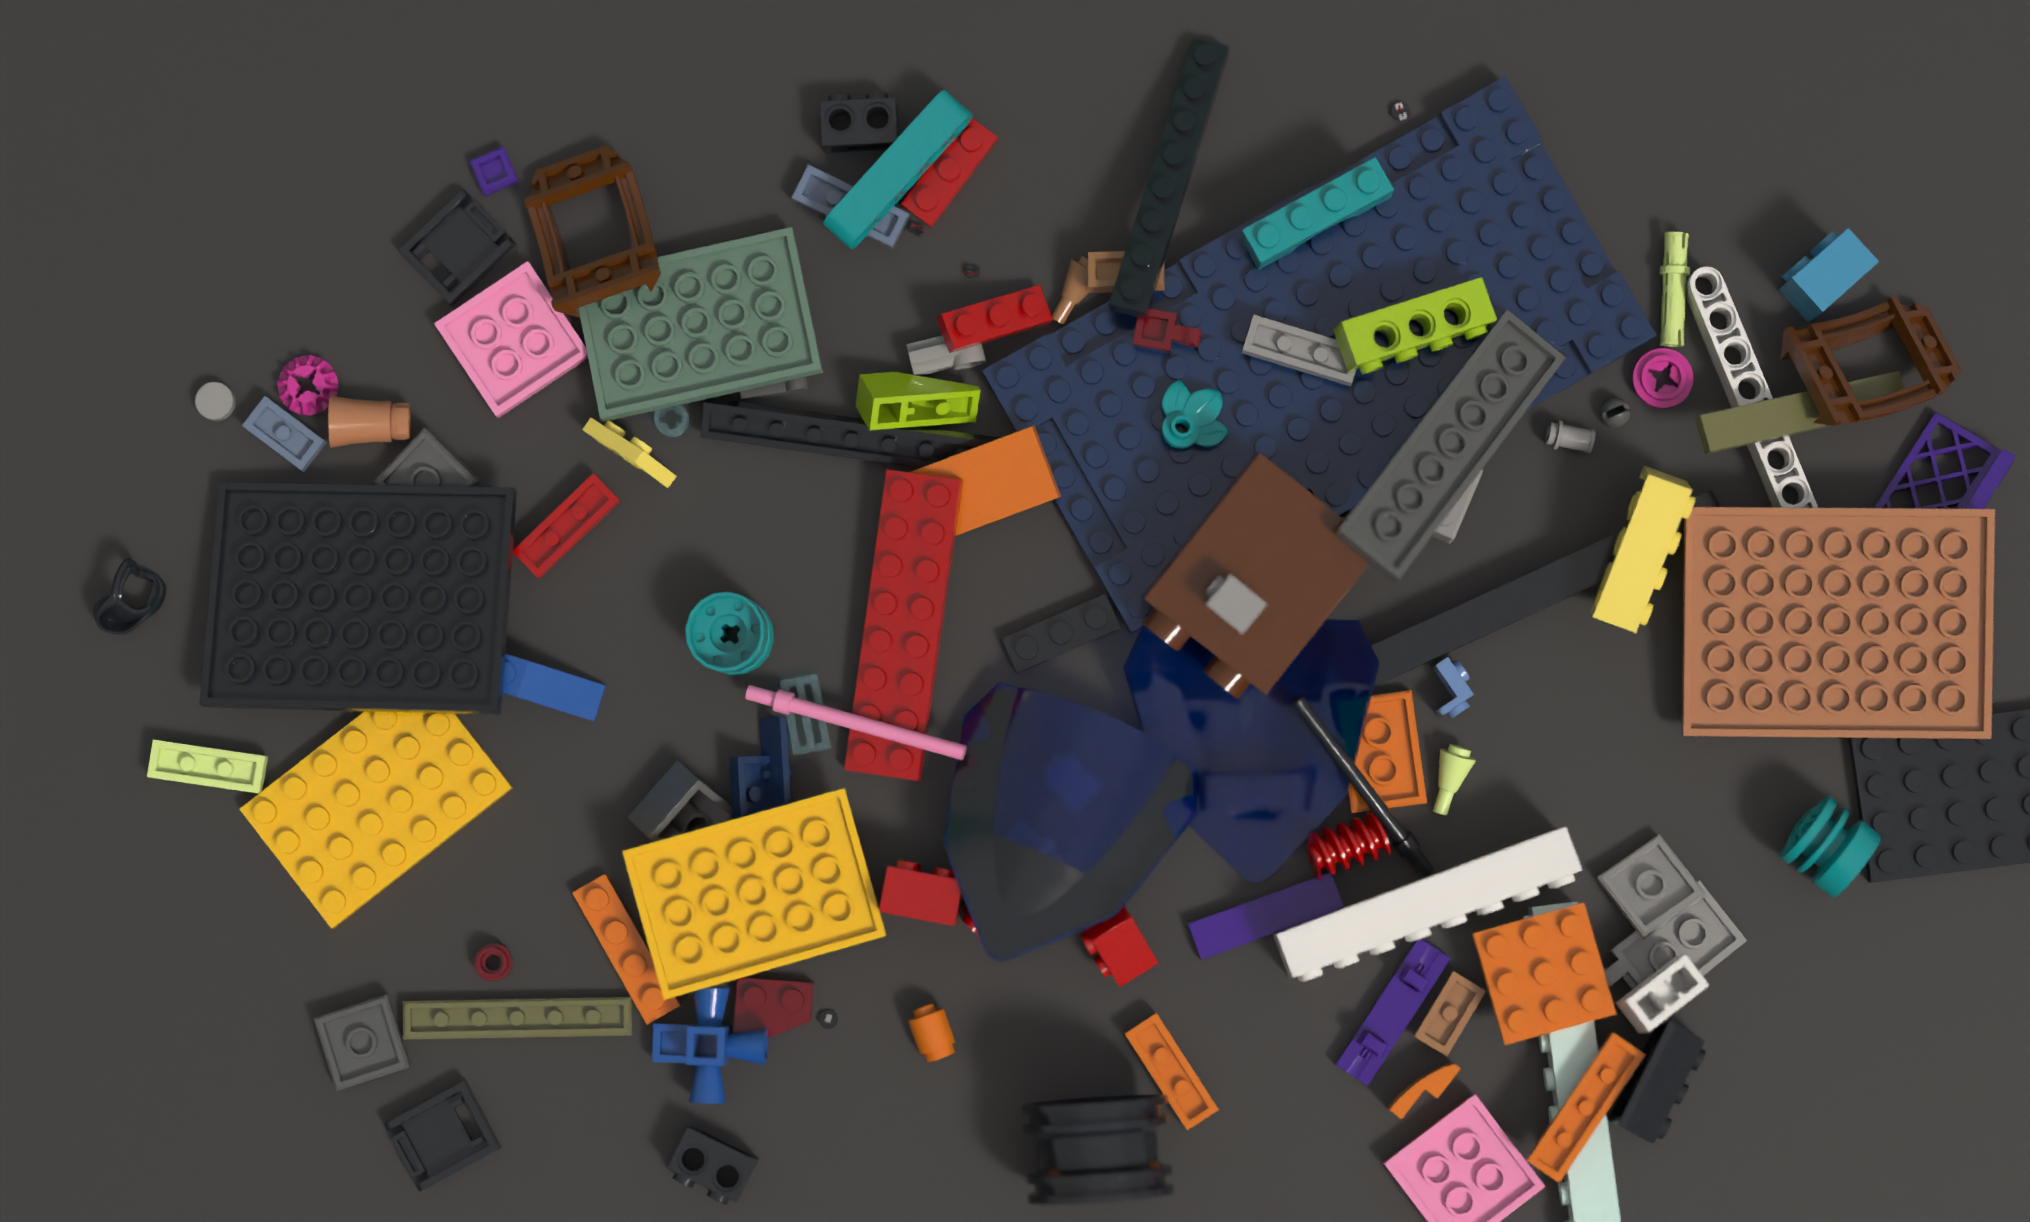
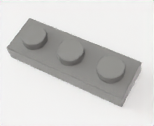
[1242,315,1356,386]

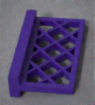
[1874,412,2016,509]

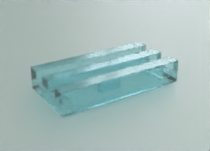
[780,674,832,756]

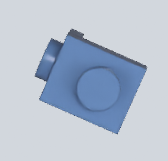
[1432,657,1474,719]

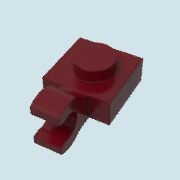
[1132,309,1201,353]

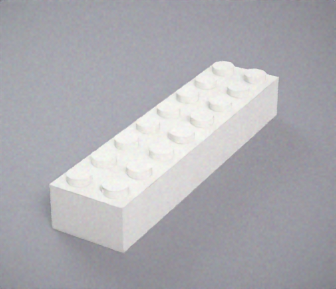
[1273,827,1582,982]

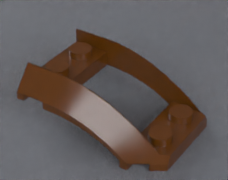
[523,145,661,317]
[1780,296,1961,426]

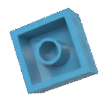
[1778,228,1879,323]

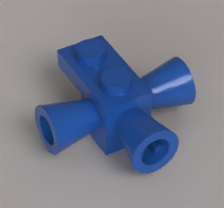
[652,987,769,1104]

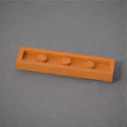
[572,874,681,1025]
[1526,1032,1645,1183]

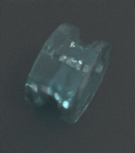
[654,405,689,437]

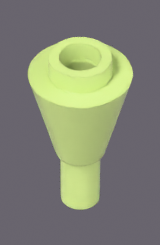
[1433,744,1476,816]

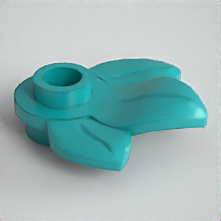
[1161,380,1228,449]

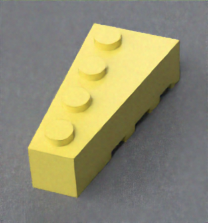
[1591,466,1695,633]

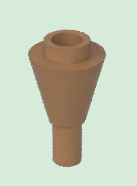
[1051,256,1089,324]

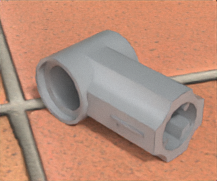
[906,335,986,376]

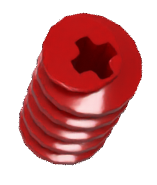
[1306,812,1391,881]

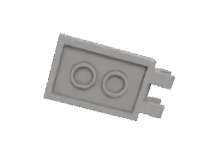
[1604,880,1747,1019]

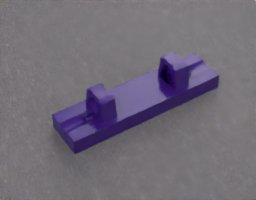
[1335,939,1451,1086]

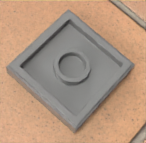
[1597,834,1706,940]

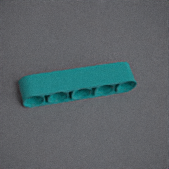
[823,89,974,250]

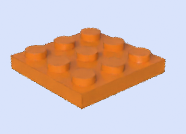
[1472,903,1616,1045]

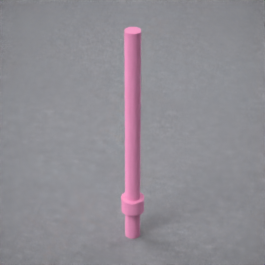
[745,685,966,760]

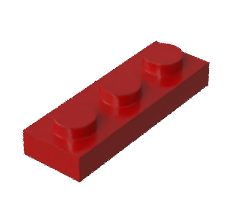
[901,118,998,229]
[936,285,1053,353]
[513,473,621,580]

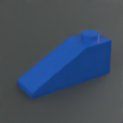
[503,654,606,722]

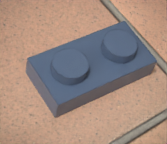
[242,396,327,472]

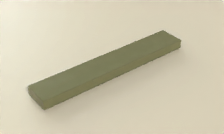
[1695,371,1904,454]
[403,997,633,1040]

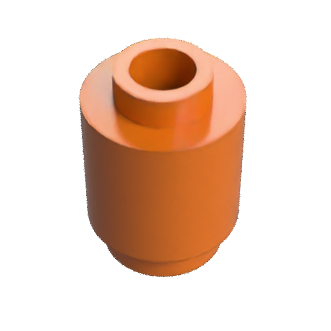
[908,1003,956,1062]

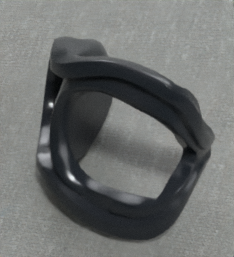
[93,558,166,634]

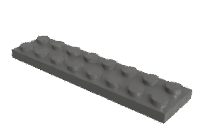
[1334,310,1566,583]

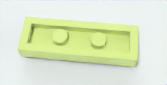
[147,740,268,794]

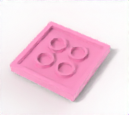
[434,261,588,418]
[1383,1094,1545,1222]

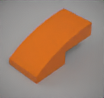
[1387,1063,1461,1119]

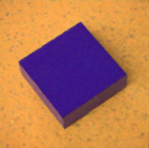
[469,146,519,197]

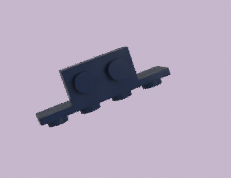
[729,716,792,820]

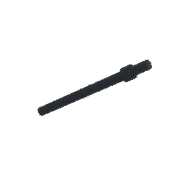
[1291,695,1434,878]

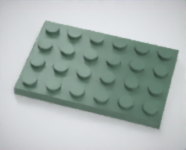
[579,227,823,422]

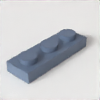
[792,165,909,249]

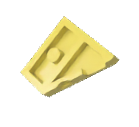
[582,418,676,488]

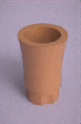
[328,395,411,448]

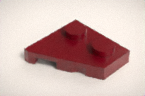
[733,977,814,1038]

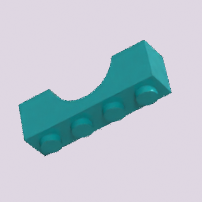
[1240,157,1394,270]

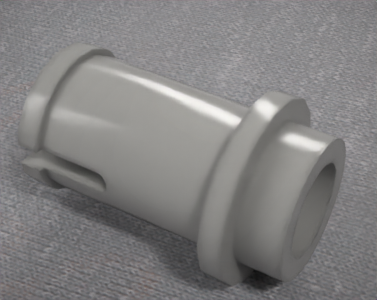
[1545,420,1595,454]

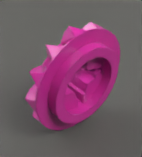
[1632,348,1693,409]
[277,355,338,415]

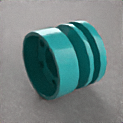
[685,592,774,675]
[1779,795,1882,898]

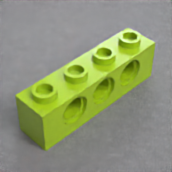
[1333,277,1497,374]

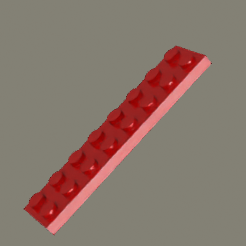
[844,469,963,781]

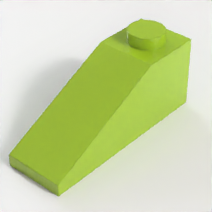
[855,372,981,430]

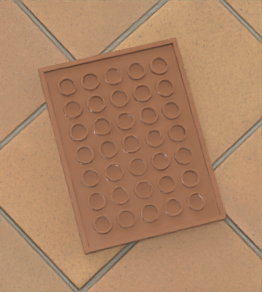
[1681,507,1995,739]

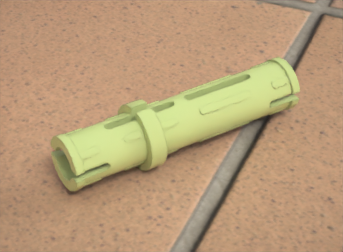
[1659,232,1690,347]

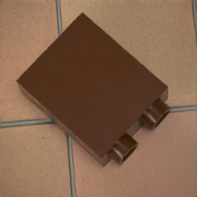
[1142,452,1370,699]

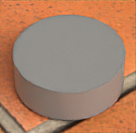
[195,382,235,421]

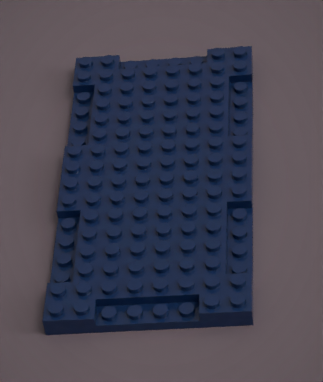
[982,76,1657,634]

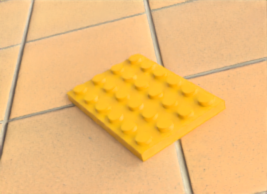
[239,711,513,929]
[622,788,886,1000]

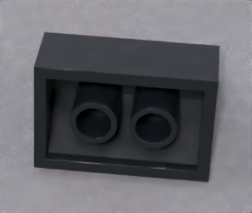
[1607,1020,1706,1144]

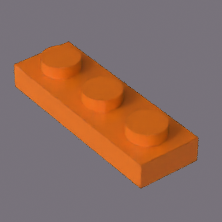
[1124,1013,1219,1131]

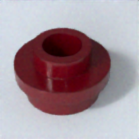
[474,943,513,981]

